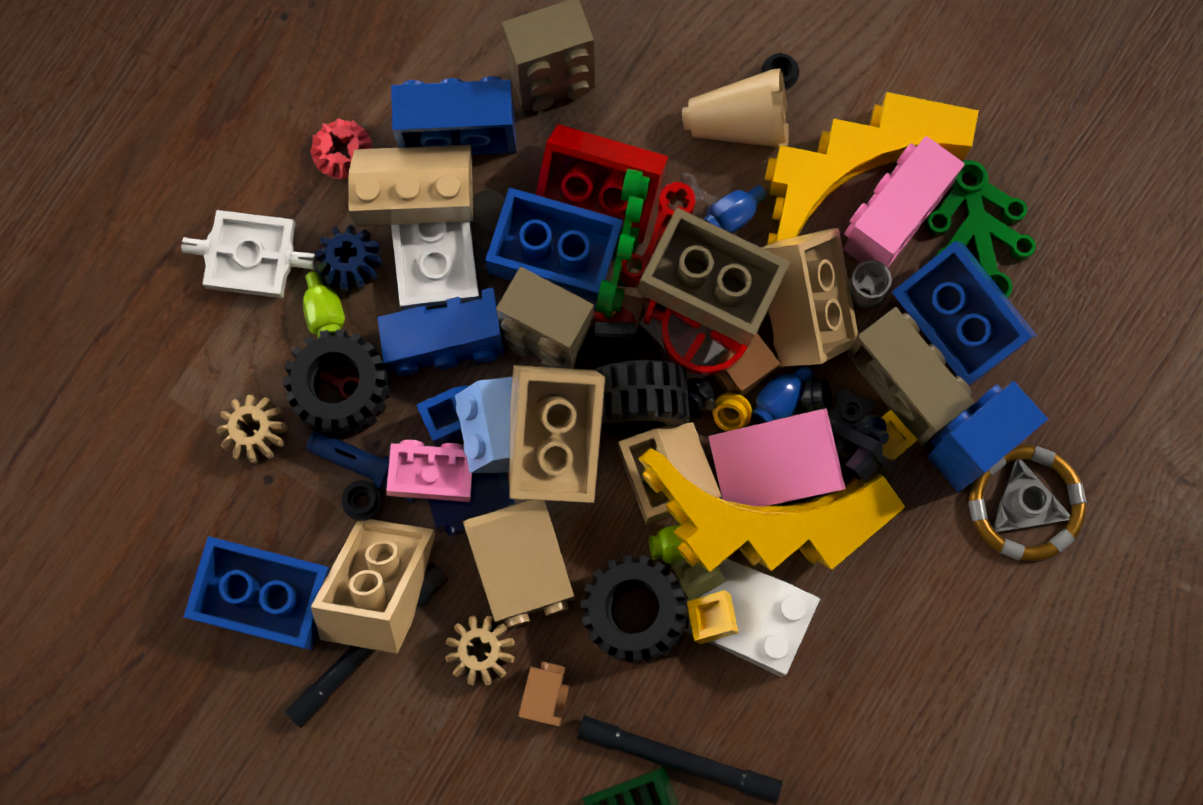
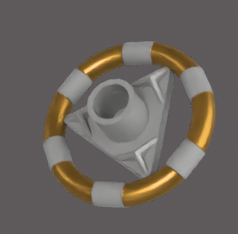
[968,445,1087,561]

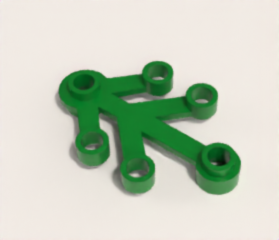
[925,160,1036,298]
[595,169,650,319]

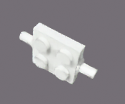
[181,210,317,298]

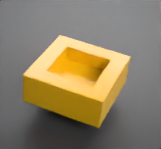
[881,410,918,460]
[687,590,738,644]

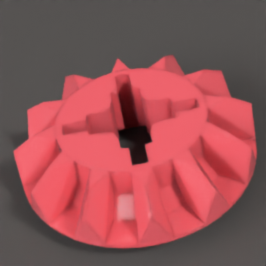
[310,118,373,179]

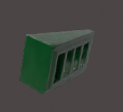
[582,766,679,805]

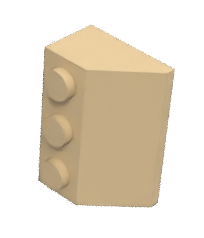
[348,145,473,226]
[762,228,858,367]

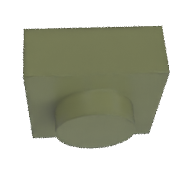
[671,558,726,600]

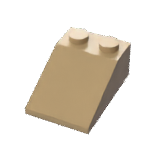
[509,365,605,503]
[311,519,435,654]

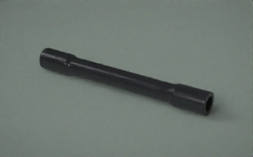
[284,563,449,728]
[576,715,783,805]

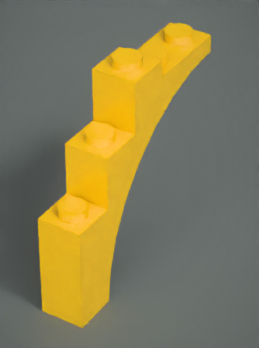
[764,92,979,246]
[638,448,905,572]

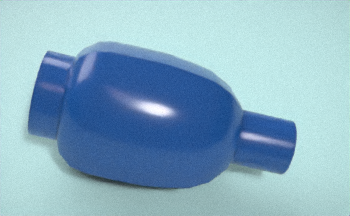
[702,185,767,234]
[752,365,814,424]

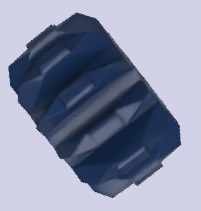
[314,223,382,292]

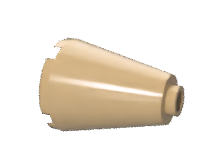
[682,68,789,148]

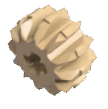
[217,395,288,464]
[445,616,515,686]

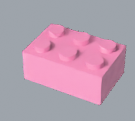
[843,136,965,268]

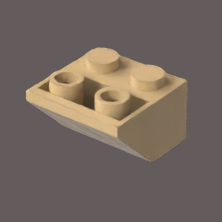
[618,422,722,525]

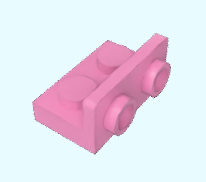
[387,440,472,502]

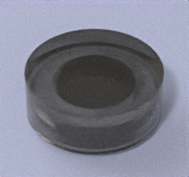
[472,190,505,231]

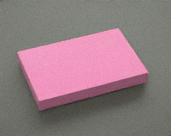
[708,408,846,506]

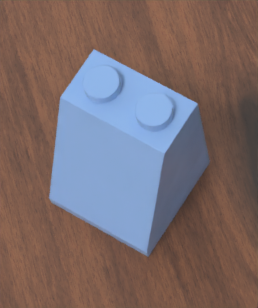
[455,377,513,473]

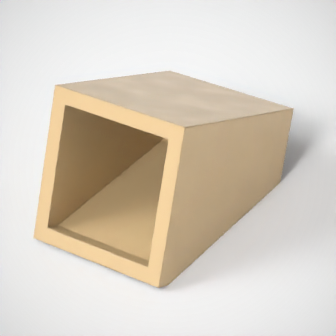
[463,500,575,629]

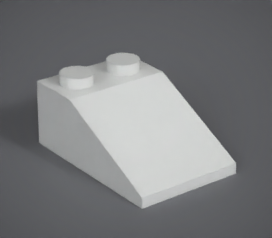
[683,559,820,677]

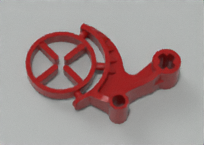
[621,182,748,375]

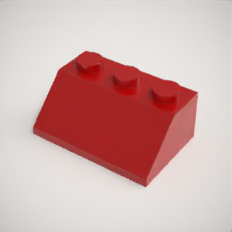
[535,124,669,243]

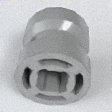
[849,260,892,309]

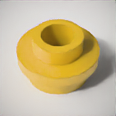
[712,392,752,431]

